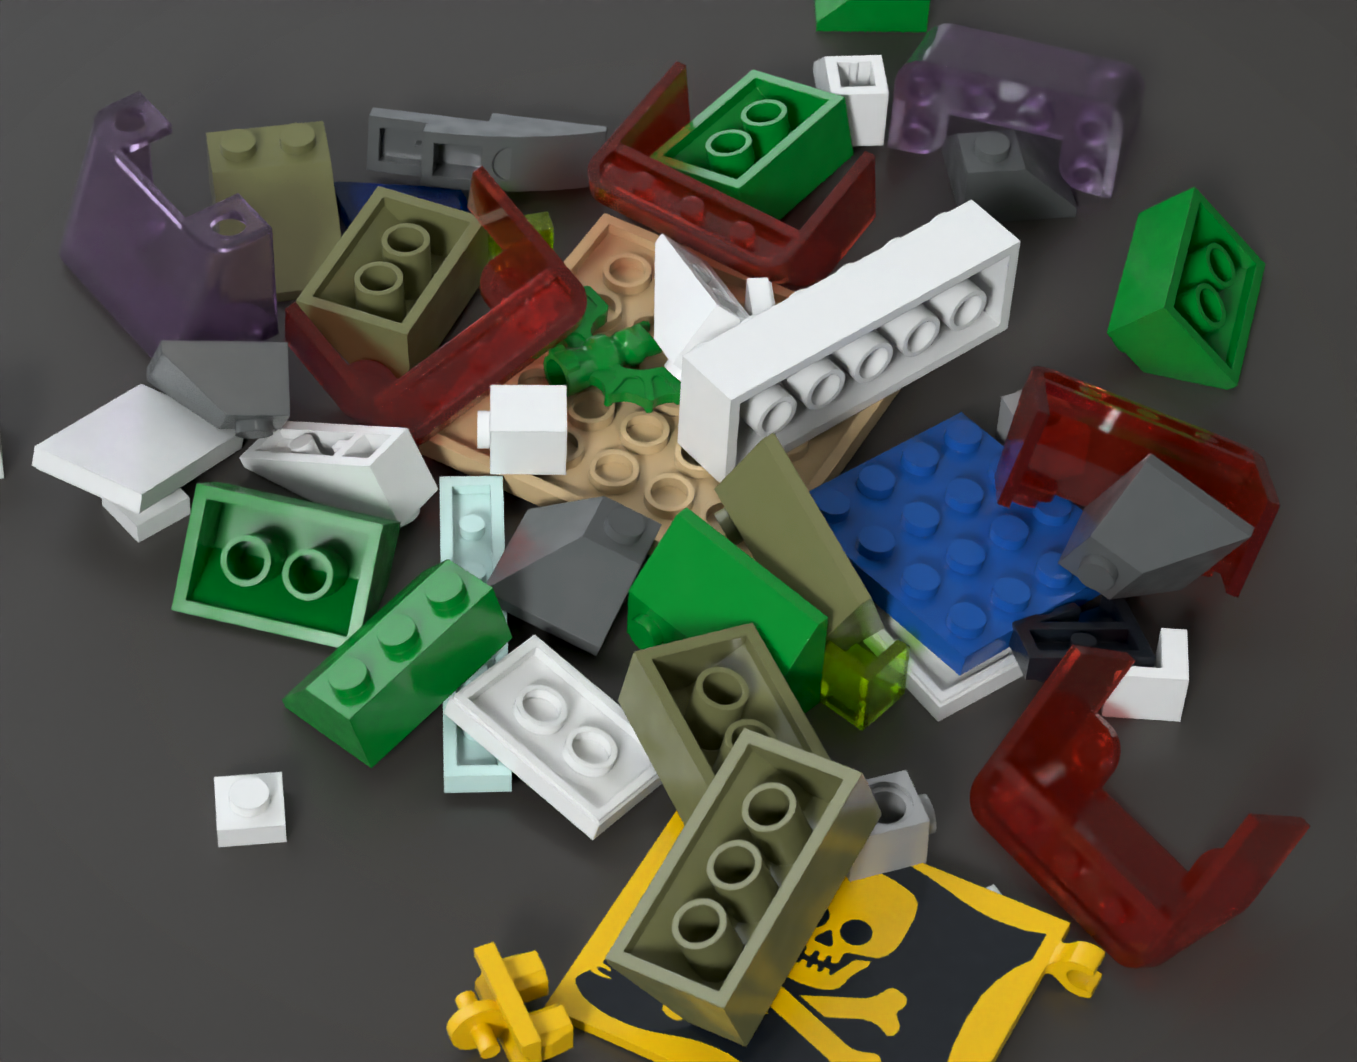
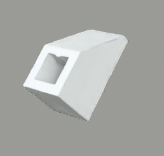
[813,55,889,147]

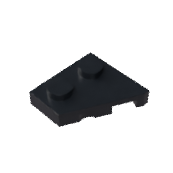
[1009,595,1156,684]

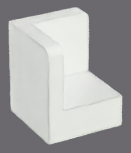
[1101,628,1189,722]

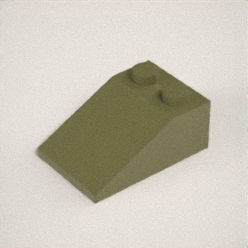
[206,121,341,307]

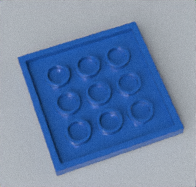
[809,412,1100,676]

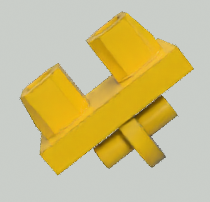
[446,942,574,1062]

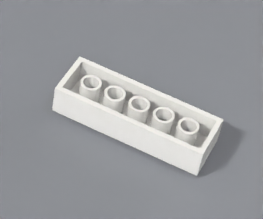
[677,199,1021,483]

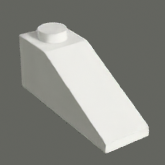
[654,233,749,381]
[239,421,438,528]

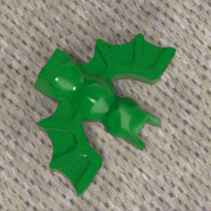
[543,286,681,413]

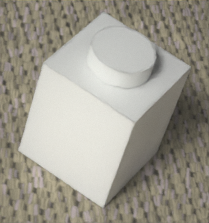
[477,385,567,475]

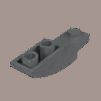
[366,107,608,192]

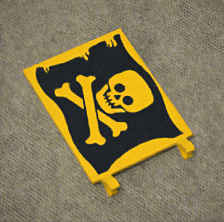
[545,810,1105,1062]

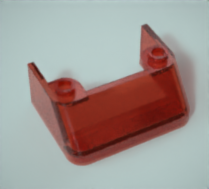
[587,61,876,287]
[285,166,587,446]
[994,366,1281,598]
[970,645,1311,968]

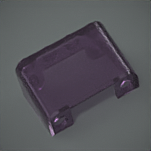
[887,23,1145,198]
[59,91,279,358]

